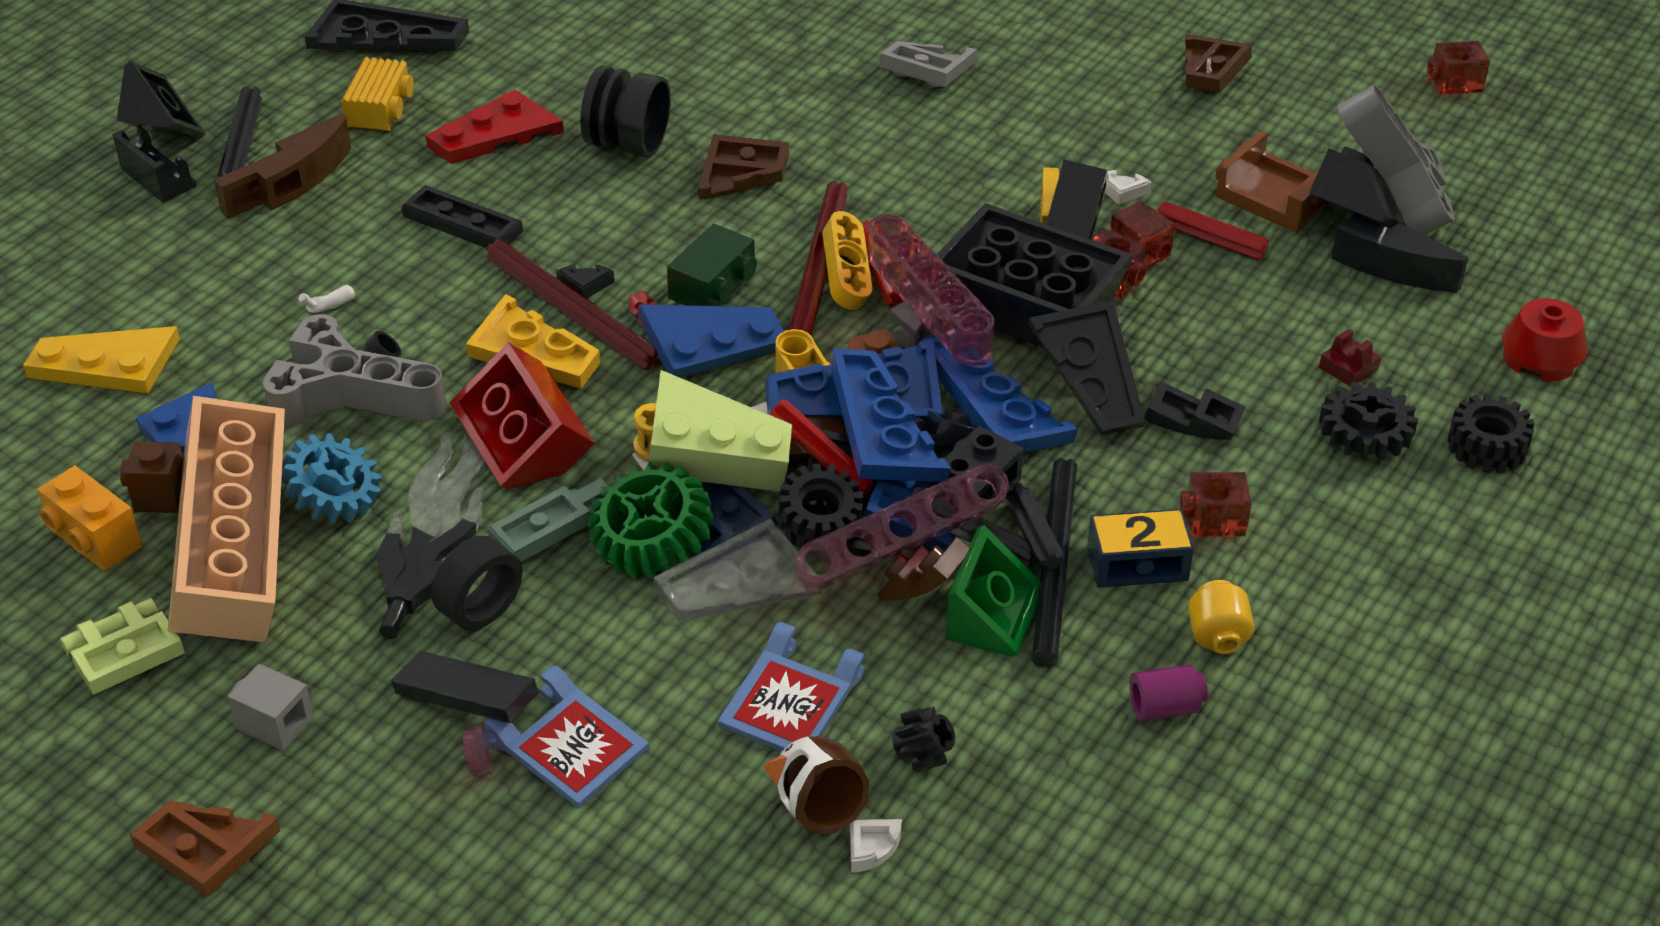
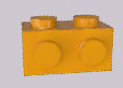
[37,465,142,572]

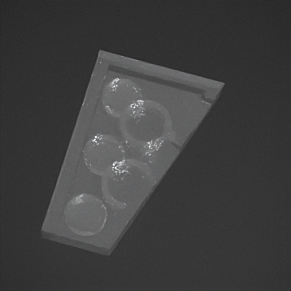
[653,519,824,621]

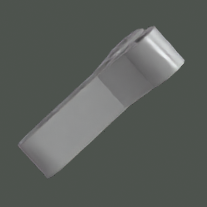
[1337,84,1455,235]
[263,314,447,427]

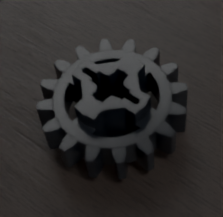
[1319,382,1418,461]

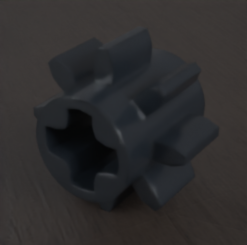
[892,706,955,771]

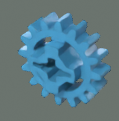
[281,433,382,524]

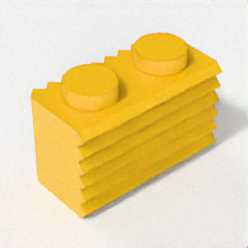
[341,56,414,131]

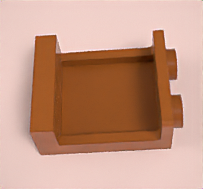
[1215,131,1329,233]

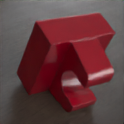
[1319,329,1381,387]

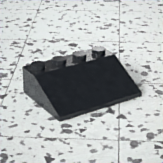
[926,203,1133,347]

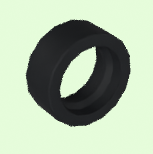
[431,536,523,631]

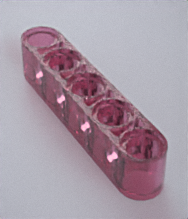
[868,214,994,366]
[793,464,1009,591]

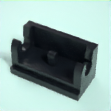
[112,126,197,203]
[1046,159,1109,240]

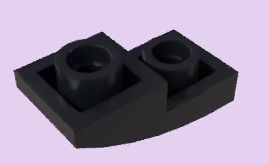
[914,407,977,447]

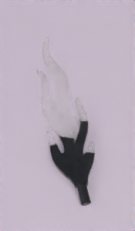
[377,427,487,639]

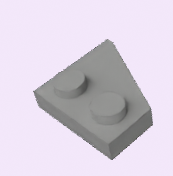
[879,41,977,87]

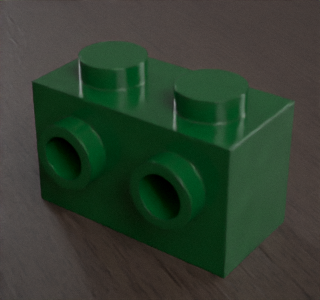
[667,223,757,306]

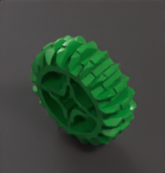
[588,461,713,580]

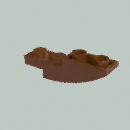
[214,114,351,219]

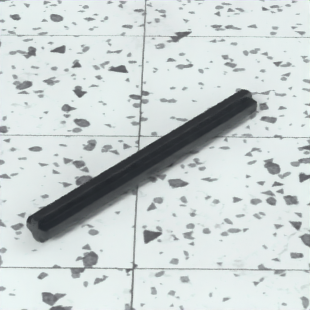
[1032,458,1077,668]

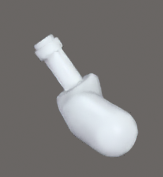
[298,285,355,313]

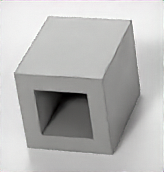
[227,664,314,751]

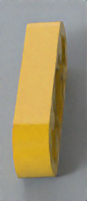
[822,211,872,310]

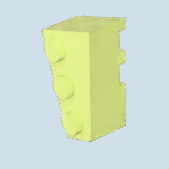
[649,370,792,491]

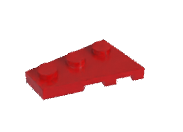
[426,90,564,164]

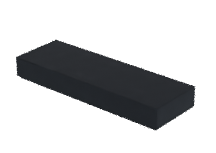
[401,185,523,248]
[391,651,539,723]

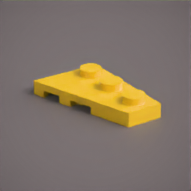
[466,294,600,389]
[23,326,180,394]

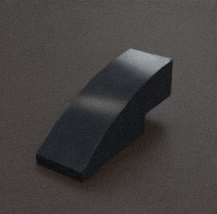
[1331,213,1469,293]

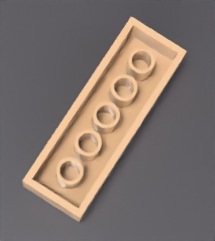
[168,396,285,643]

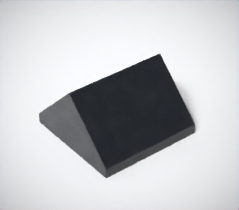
[117,61,206,139]

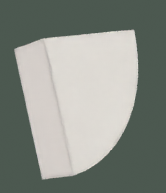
[1105,170,1152,205]
[850,819,902,873]

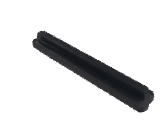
[217,86,262,177]

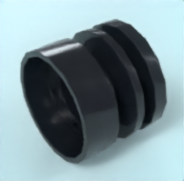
[580,65,671,157]

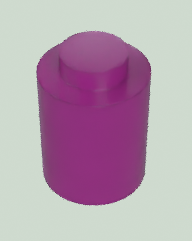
[1129,664,1208,722]

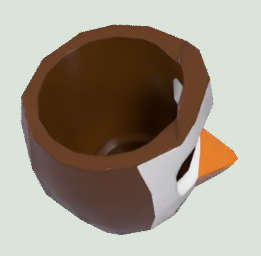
[764,736,869,834]

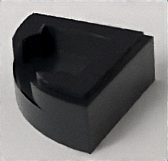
[556,264,615,299]

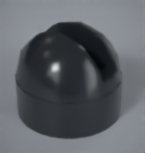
[363,331,401,357]

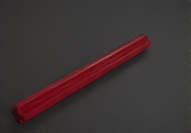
[788,181,848,335]
[486,239,660,370]

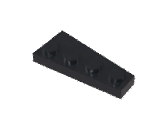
[304,0,469,51]

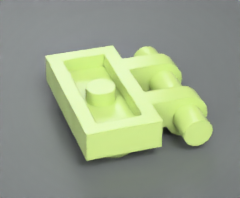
[60,598,185,695]

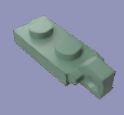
[488,478,610,562]

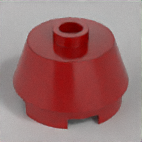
[1502,298,1588,382]

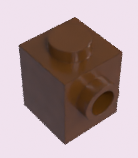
[120,441,184,513]

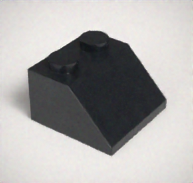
[1309,146,1404,228]

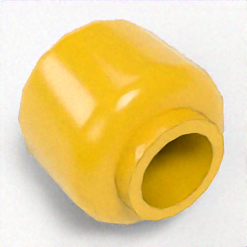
[1187,580,1255,654]

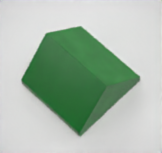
[947,525,1040,657]

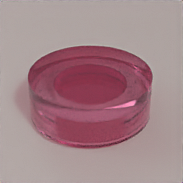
[463,724,494,778]

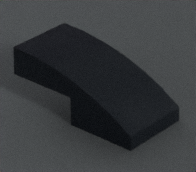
[1144,381,1246,440]

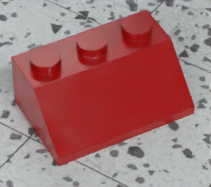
[450,342,595,489]

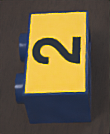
[1087,509,1194,588]

